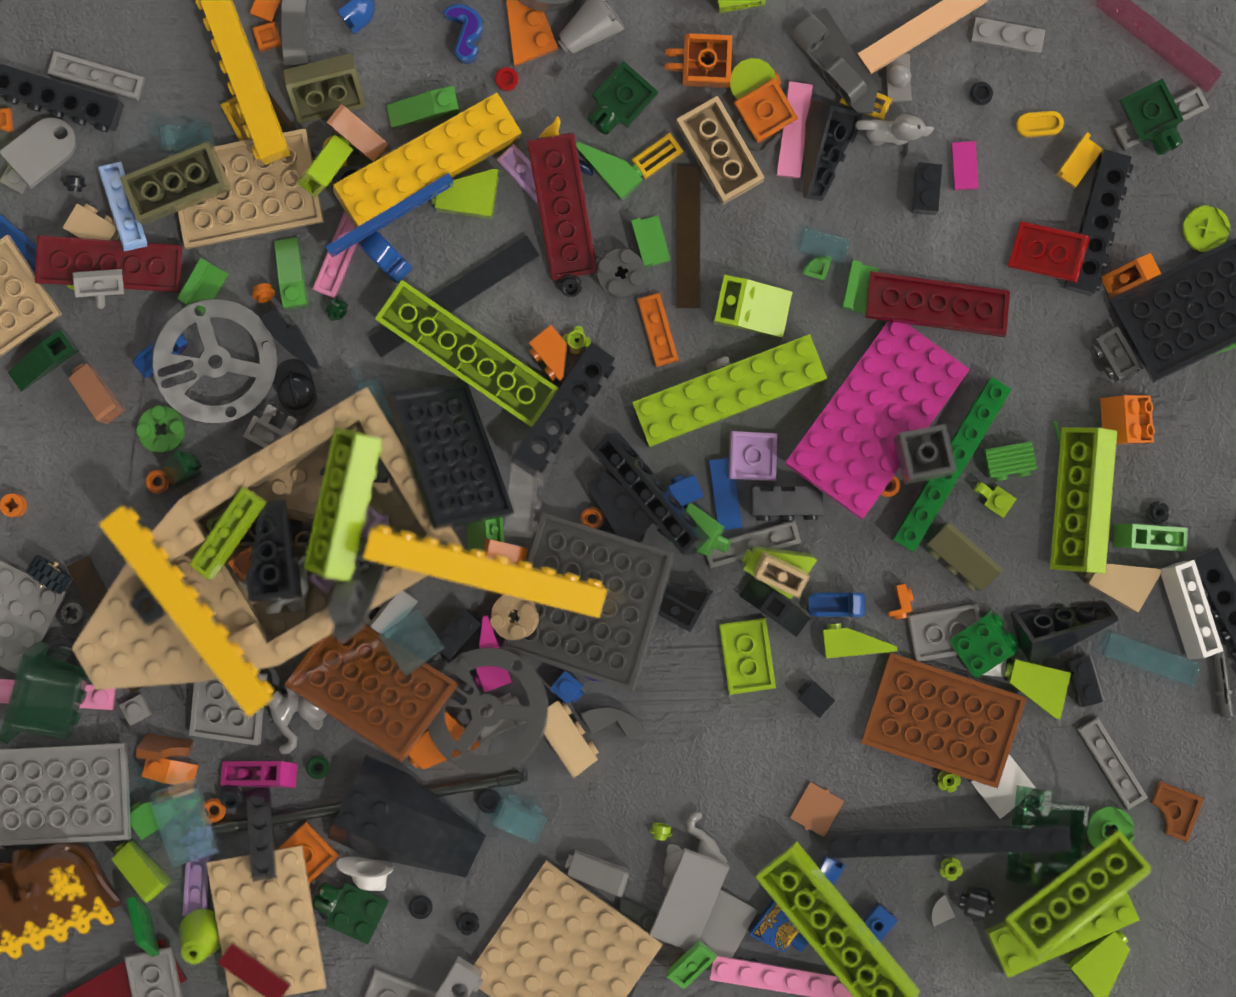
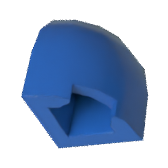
[338,0,375,34]
[819,855,846,885]

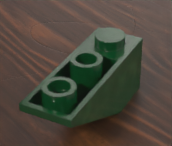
[8,330,80,392]
[161,450,202,487]

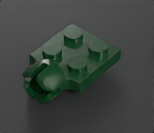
[588,61,659,135]
[1119,78,1184,155]
[312,881,389,945]

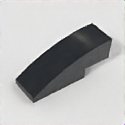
[260,308,321,370]

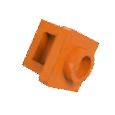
[228,546,253,581]
[886,584,914,620]

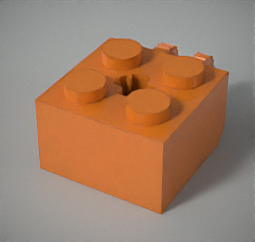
[664,33,732,88]

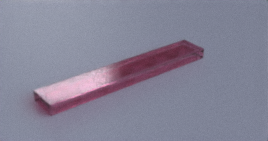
[1096,0,1223,92]

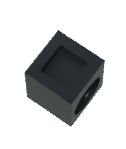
[128,588,167,627]
[797,680,836,718]

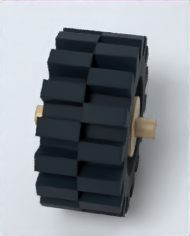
[25,555,72,594]

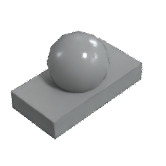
[886,54,912,103]

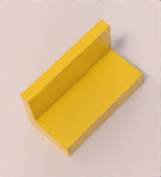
[1056,132,1103,188]

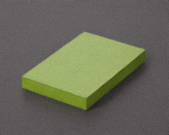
[719,618,776,695]

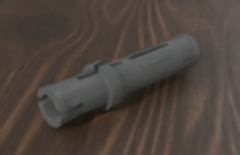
[1213,645,1235,717]

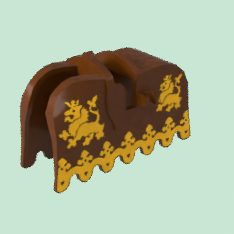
[0,842,122,959]

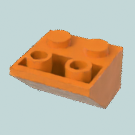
[529,325,567,383]
[1100,395,1155,445]

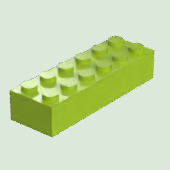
[303,427,382,581]
[1050,427,1117,574]
[1006,830,1151,962]
[985,892,1139,978]

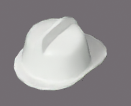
[336,856,394,891]

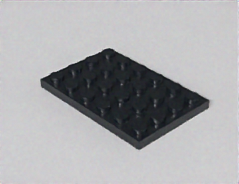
[1109,238,1236,383]
[386,382,514,530]

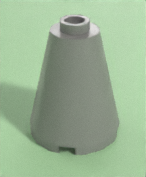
[558,0,625,53]

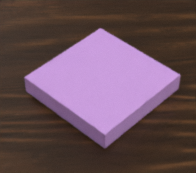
[728,431,777,481]

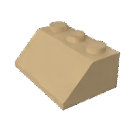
[544,699,599,778]

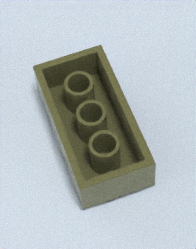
[120,142,231,225]

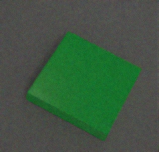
[127,896,160,957]

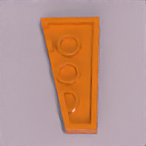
[506,0,558,66]

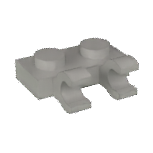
[243,404,299,448]

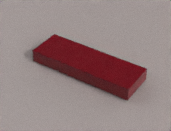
[218,942,291,997]

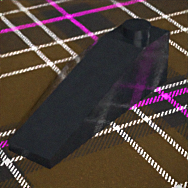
[803,100,862,201]
[246,500,302,602]
[1011,602,1118,663]

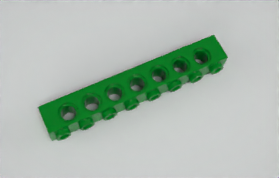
[891,377,1012,552]

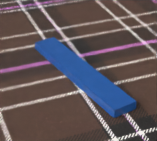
[325,173,454,257]

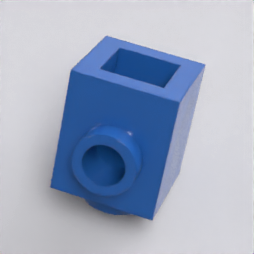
[668,475,704,506]
[550,670,584,704]
[862,902,898,942]

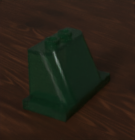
[0,641,89,744]
[1006,785,1089,888]

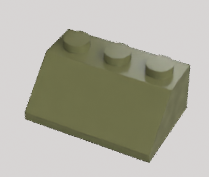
[284,53,366,124]
[925,522,1004,591]

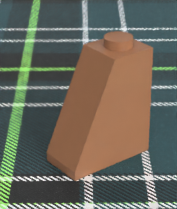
[327,104,390,163]
[68,364,126,424]

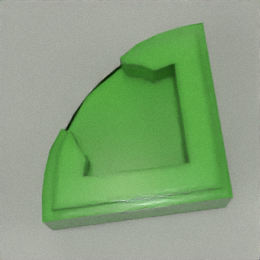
[802,256,832,281]

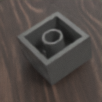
[893,424,957,485]

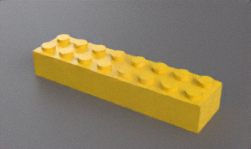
[333,93,522,228]

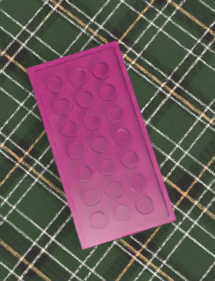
[784,321,970,520]

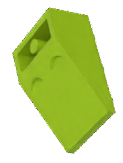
[713,274,792,338]

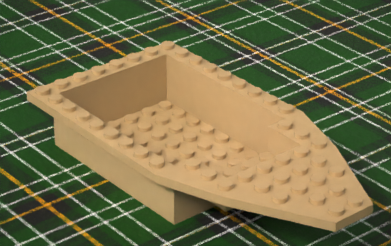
[72,387,465,690]

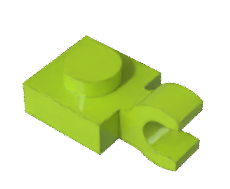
[973,482,1016,518]

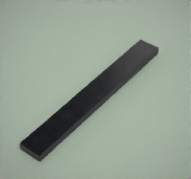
[368,235,540,358]

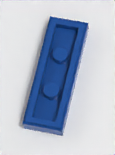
[709,458,742,530]

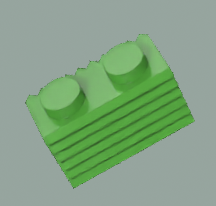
[982,441,1037,482]

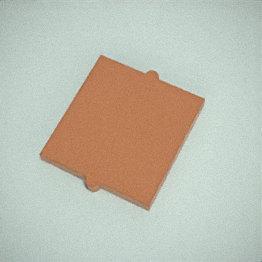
[790,782,844,837]

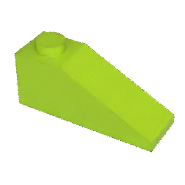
[822,623,897,659]

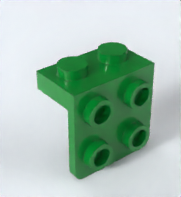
[950,609,1018,678]

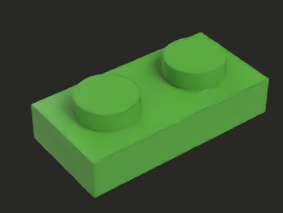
[666,940,717,989]

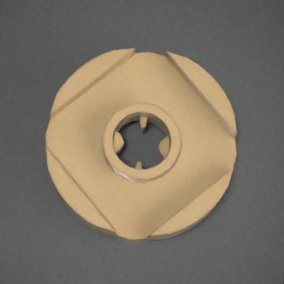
[490,594,539,640]

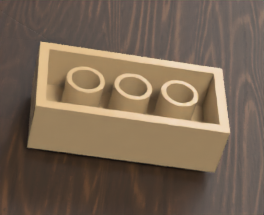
[676,96,765,205]

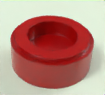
[495,67,519,92]

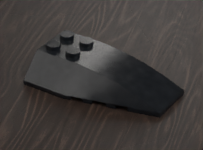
[327,754,486,878]

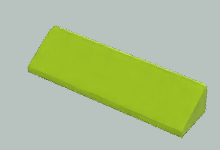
[189,486,267,579]

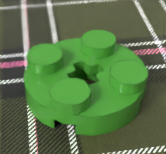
[136,406,186,453]
[1085,806,1134,849]

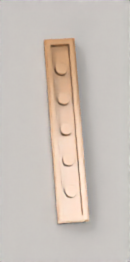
[857,0,988,75]

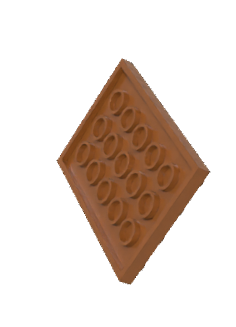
[285,624,458,763]
[861,653,1027,789]

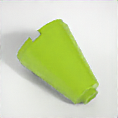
[179,909,221,964]

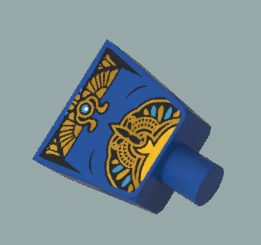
[749,899,809,952]

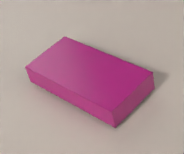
[951,141,979,191]

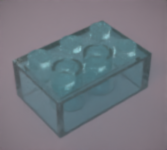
[150,778,219,867]

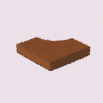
[136,733,194,761]
[1150,781,1204,842]

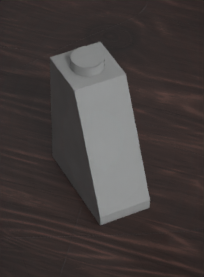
[565,850,629,897]

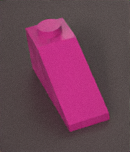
[474,615,512,692]
[220,761,297,788]

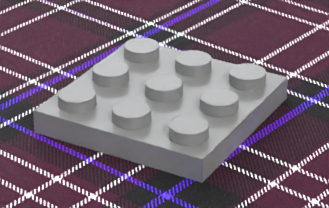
[189,673,267,745]

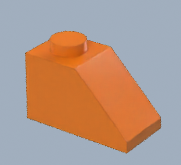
[1101,253,1161,298]
[141,756,199,788]

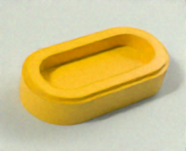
[1016,111,1064,138]

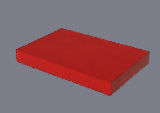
[1008,221,1090,283]

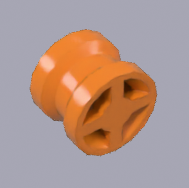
[0,494,28,517]

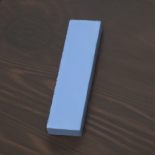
[98,162,147,251]

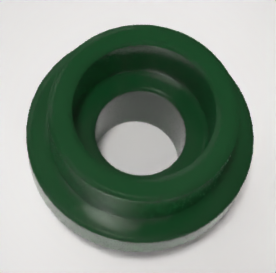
[326,299,348,321]
[306,755,330,779]

